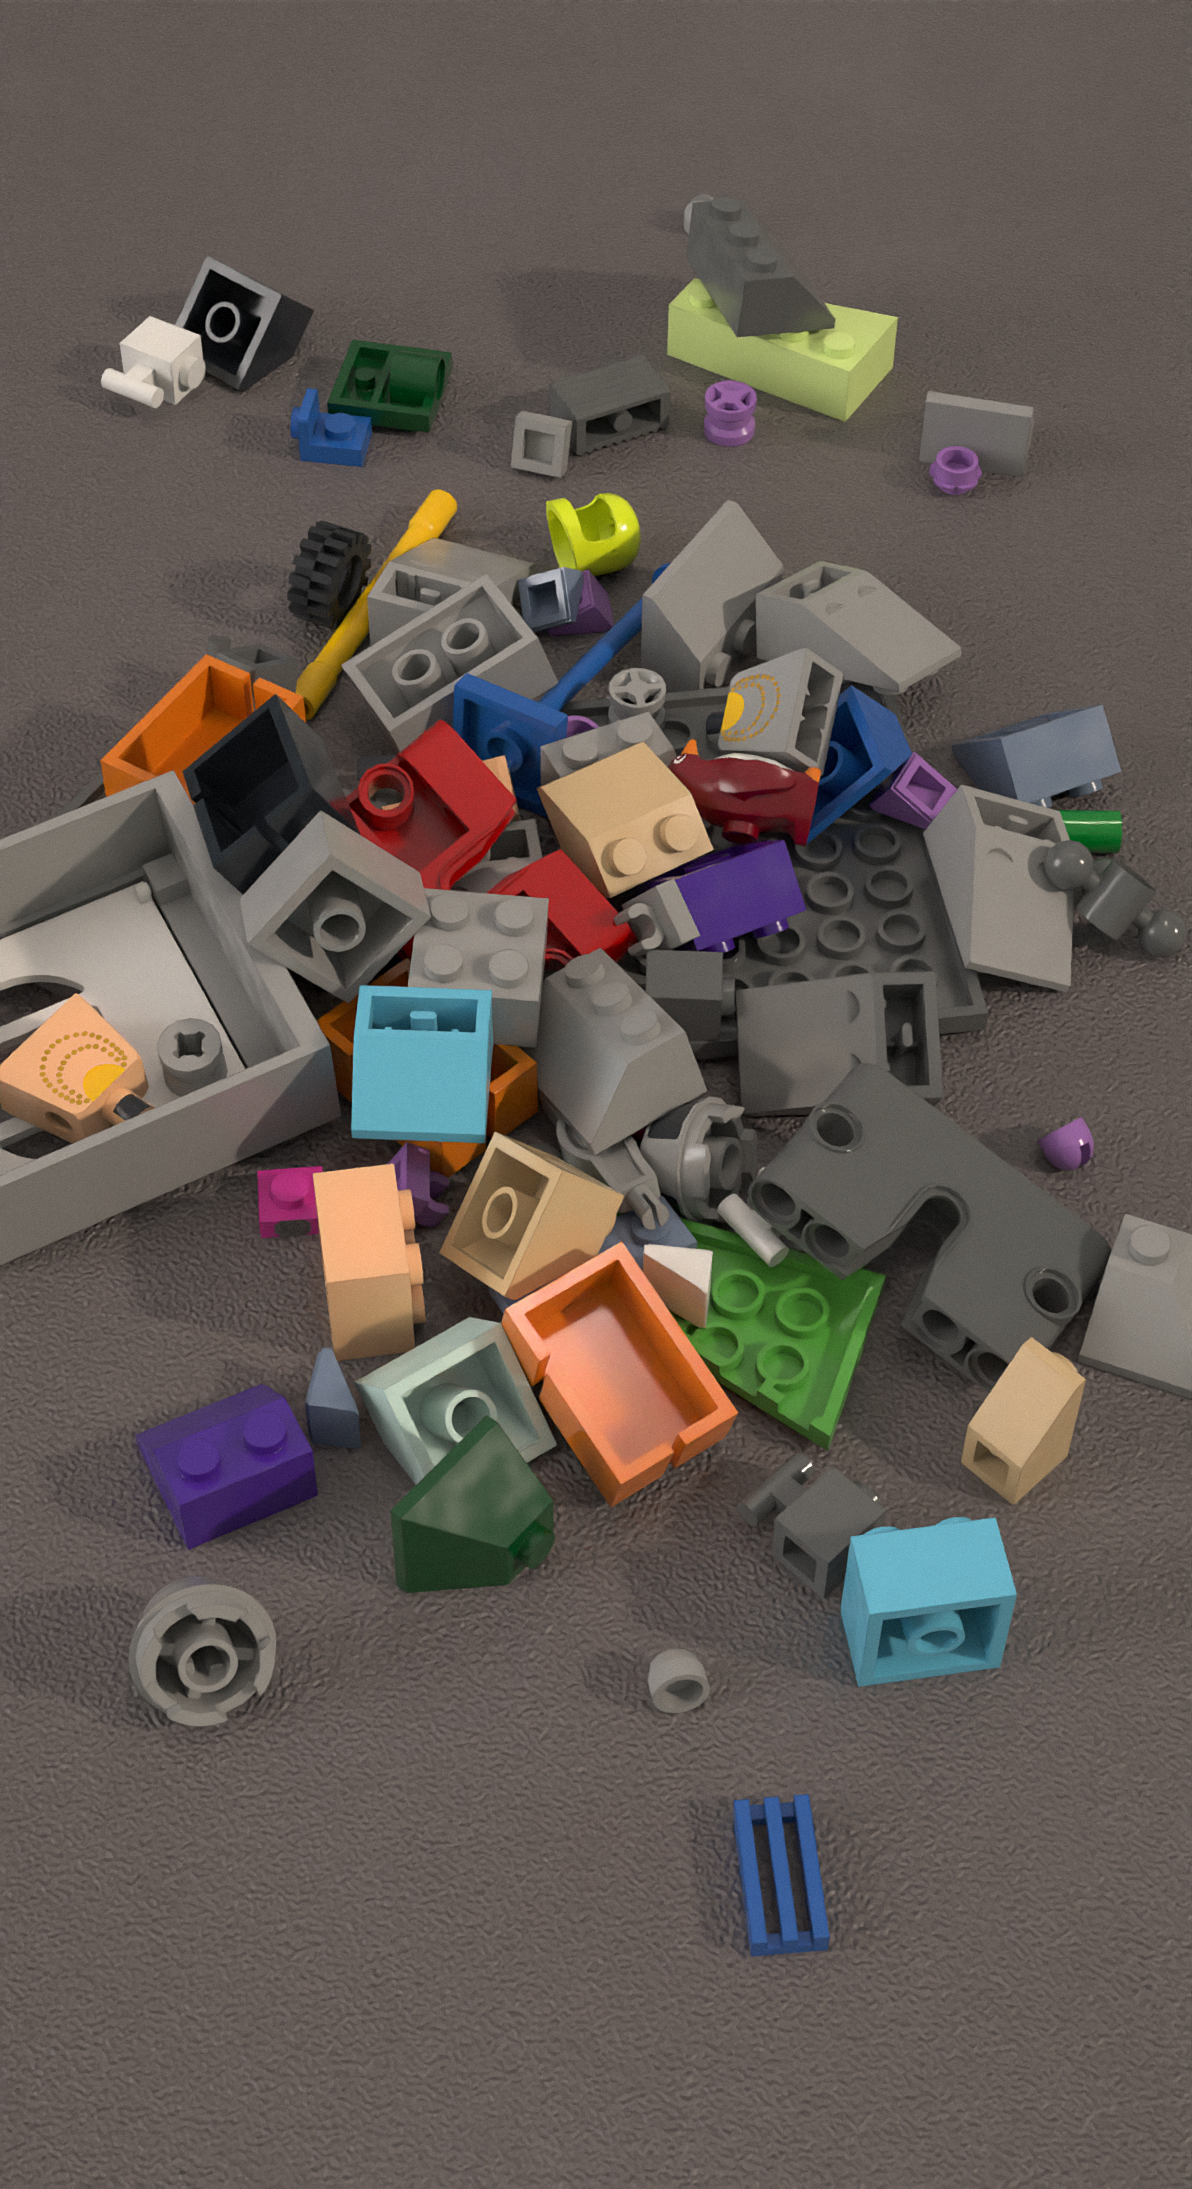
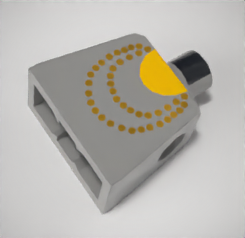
[706,648,844,776]

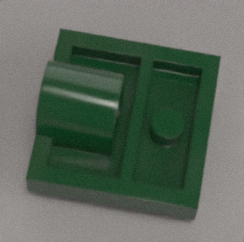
[327,339,453,433]

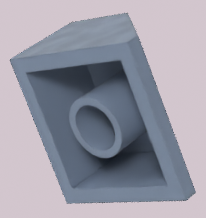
[951,704,1121,808]

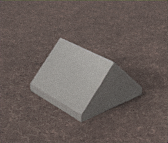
[919,391,1035,477]

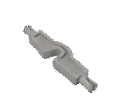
[538,1092,669,1230]

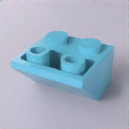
[351,985,493,1143]

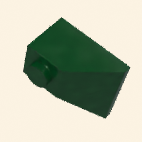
[390,1415,555,1593]

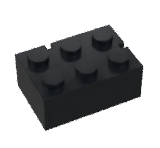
[182,694,360,895]

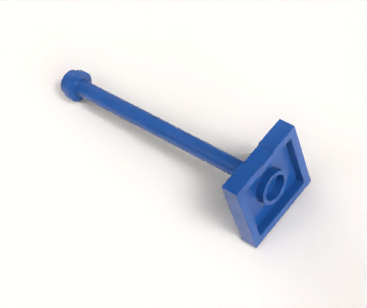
[453,562,672,819]

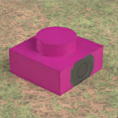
[257,1166,323,1238]

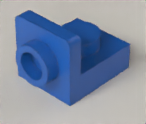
[290,388,372,467]

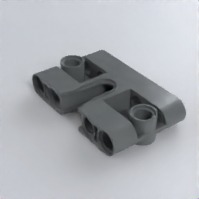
[748,1063,1112,1393]

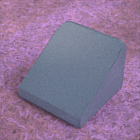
[518,567,584,634]
[305,1348,361,1449]

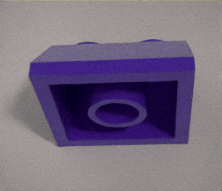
[634,840,806,953]
[135,1383,318,1550]

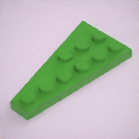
[616,1210,886,1451]

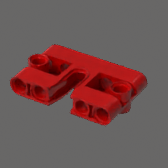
[346,719,638,971]

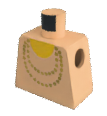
[0,993,155,1144]

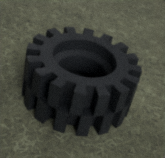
[287,521,372,630]

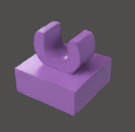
[388,1142,449,1227]

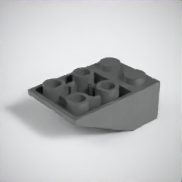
[735,971,943,1116]

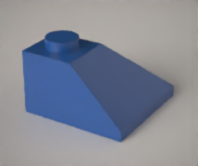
[807,685,912,844]

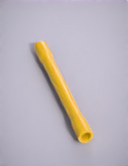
[296,489,457,720]

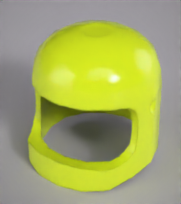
[546,493,641,577]

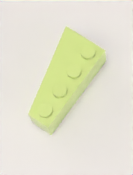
[667,278,898,422]

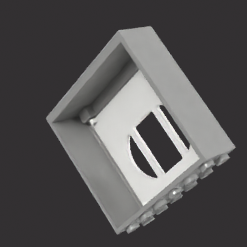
[0,770,341,1265]

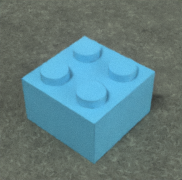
[840,1517,1017,1687]

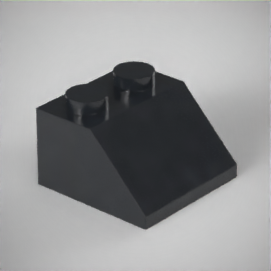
[175,256,314,392]

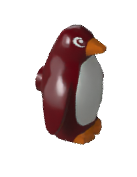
[667,739,821,847]

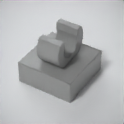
[511,411,572,478]
[614,879,700,959]

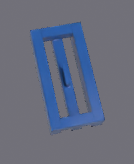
[732,1794,830,1957]

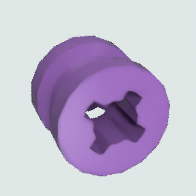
[703,380,757,446]

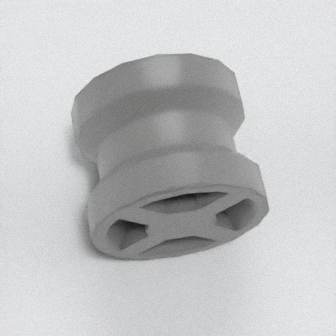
[608,668,666,730]
[157,1018,228,1097]

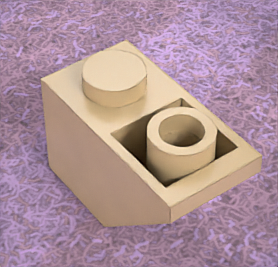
[961,1337,1086,1505]

